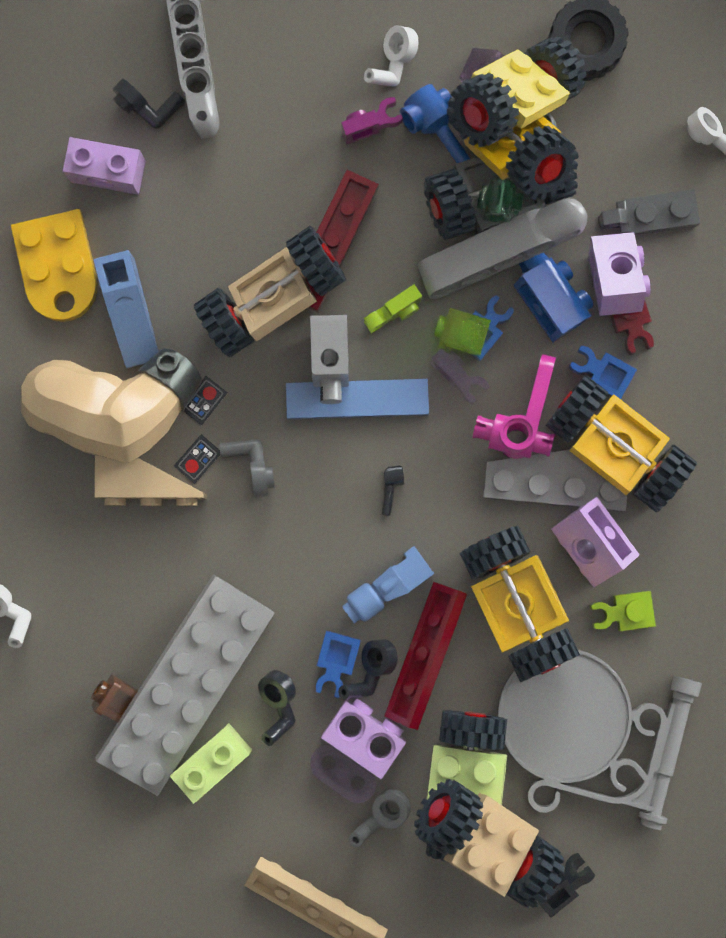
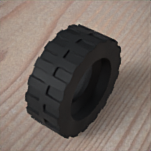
[548,0,629,81]

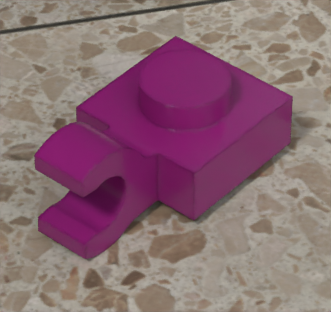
[341,97,403,145]

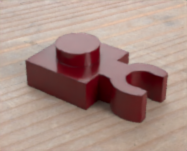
[610,300,654,355]

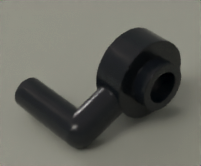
[113,78,185,129]
[338,639,398,700]
[258,670,296,746]

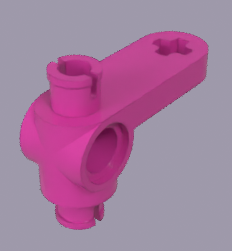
[472,354,556,459]

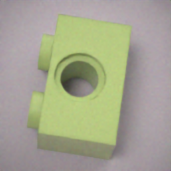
[170,723,252,804]

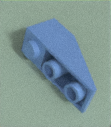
[94,250,159,369]

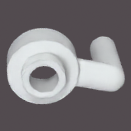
[364,25,418,87]
[687,107,726,155]
[0,584,31,648]

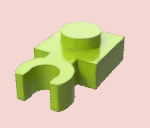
[364,284,422,334]
[589,591,656,631]

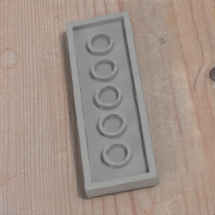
[95,574,275,796]

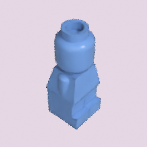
[342,546,434,624]

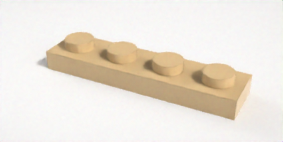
[244,857,388,938]

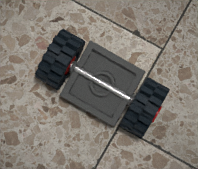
[423,157,578,240]

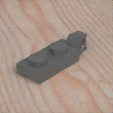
[599,189,700,235]

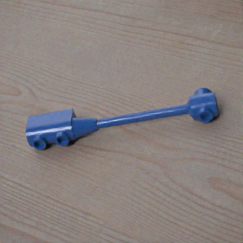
[400,84,593,343]

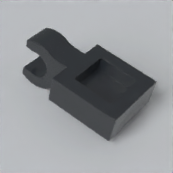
[538,853,595,918]

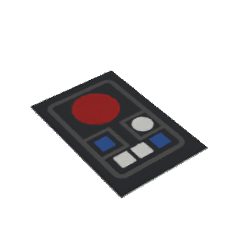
[184,376,228,426]
[174,434,220,484]

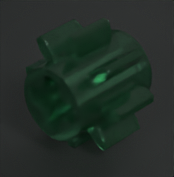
[477,178,524,223]

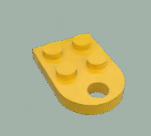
[11,209,98,322]

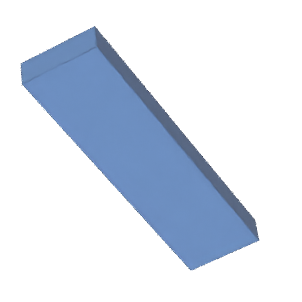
[286,379,429,420]

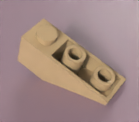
[94,455,207,506]

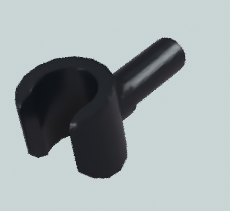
[382,465,404,516]

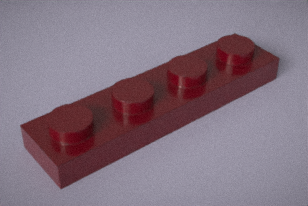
[305,169,379,313]
[384,581,467,730]

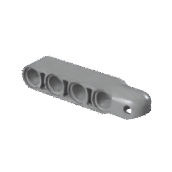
[166,0,219,139]
[417,198,588,299]

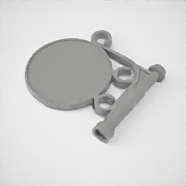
[498,650,702,830]

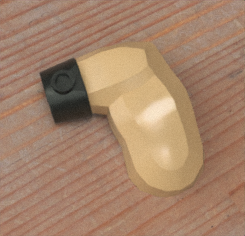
[21,348,202,463]

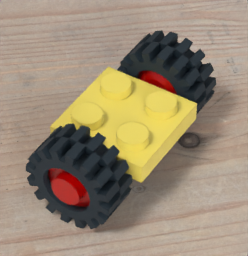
[448,37,586,147]

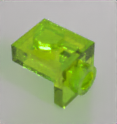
[434,308,491,356]

